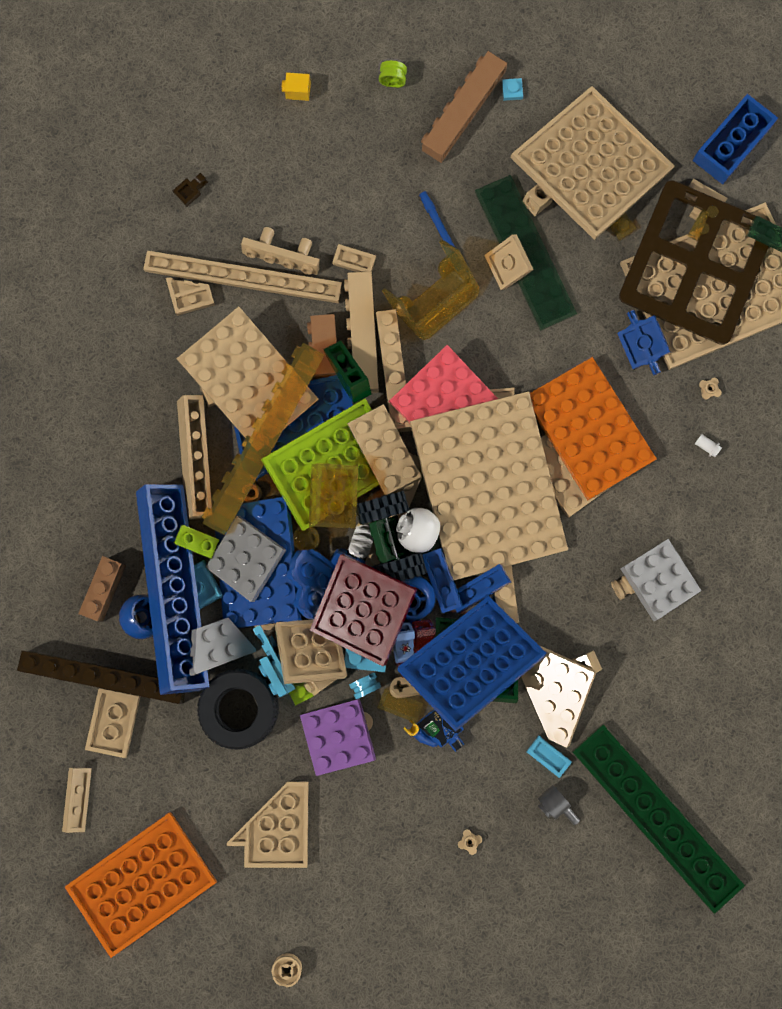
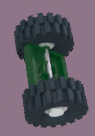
[354,491,427,581]

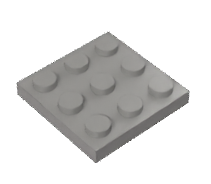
[206,516,286,602]
[620,539,701,622]

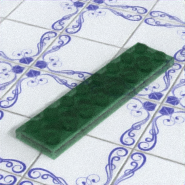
[475,175,577,331]

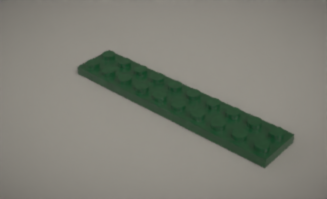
[572,724,745,914]

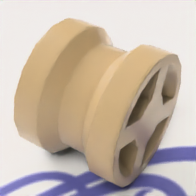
[611,575,635,600]

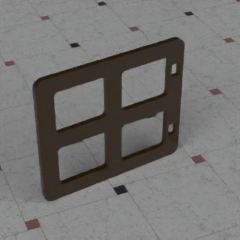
[619,180,775,345]

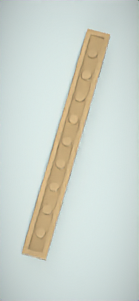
[143,251,342,304]

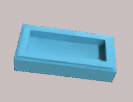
[526,735,572,778]

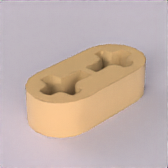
[389,677,420,698]

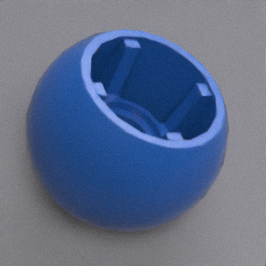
[401,576,435,620]
[119,594,153,639]

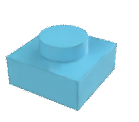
[502,78,523,101]

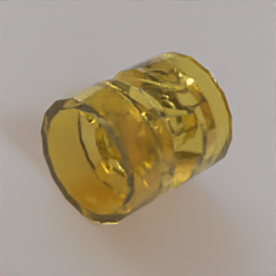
[293,526,321,551]

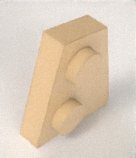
[166,277,215,316]

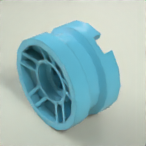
[349,672,381,699]

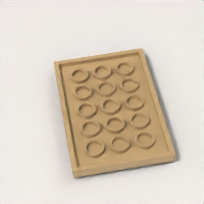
[177,307,319,452]

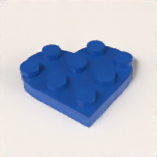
[287,550,335,619]

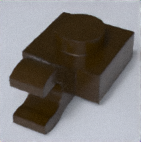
[172,173,208,207]

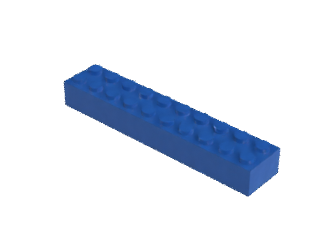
[136,484,209,695]

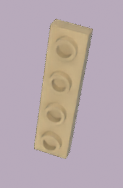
[241,227,320,275]

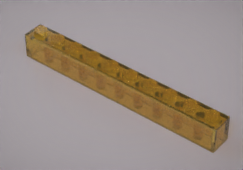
[201,343,325,535]

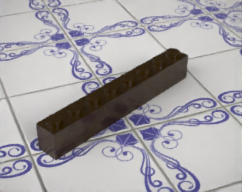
[17,650,186,704]

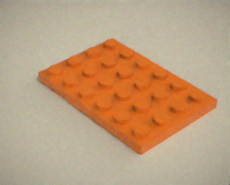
[530,357,657,501]
[65,812,217,958]

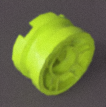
[379,60,407,88]

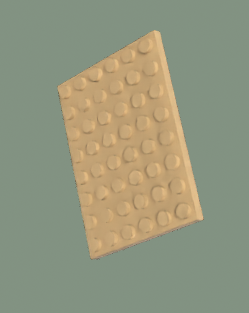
[620,202,782,370]
[410,392,568,580]

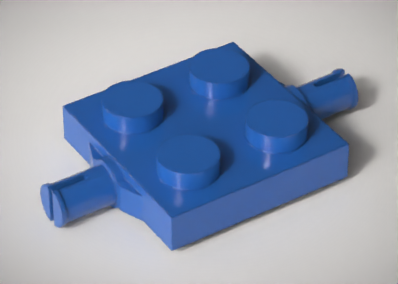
[617,310,671,376]

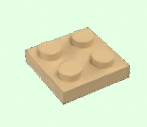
[484,234,533,290]

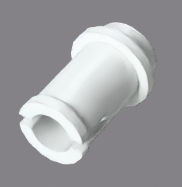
[695,434,722,457]

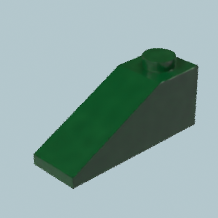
[323,341,372,403]

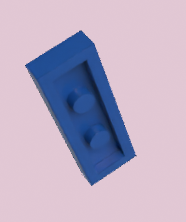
[422,548,463,613]
[456,564,511,613]

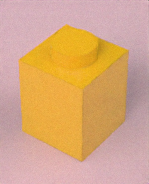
[282,72,311,101]

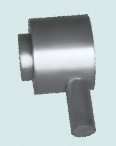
[537,785,580,825]

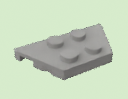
[189,618,256,676]

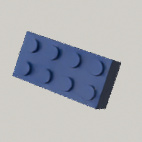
[692,94,778,185]

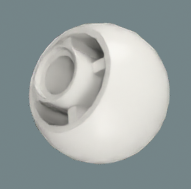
[396,508,440,553]

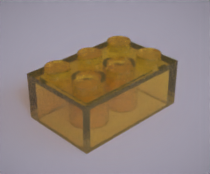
[309,463,358,529]

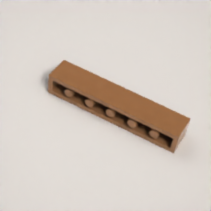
[421,51,507,163]

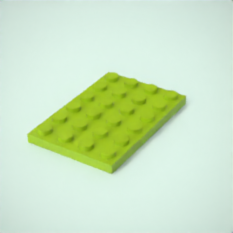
[261,398,379,531]

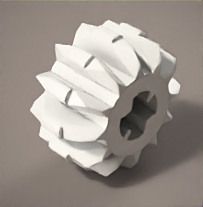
[348,523,373,558]

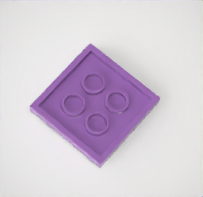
[300,699,376,776]

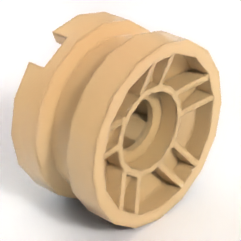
[271,953,302,987]

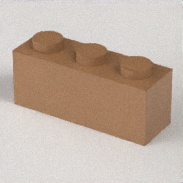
[307,314,337,379]
[78,556,126,622]

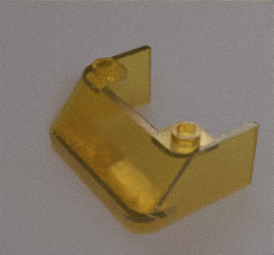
[382,240,480,340]

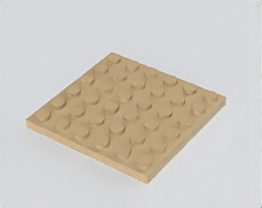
[510,86,675,240]

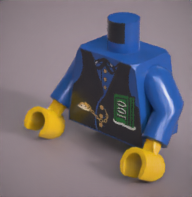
[403,709,464,752]

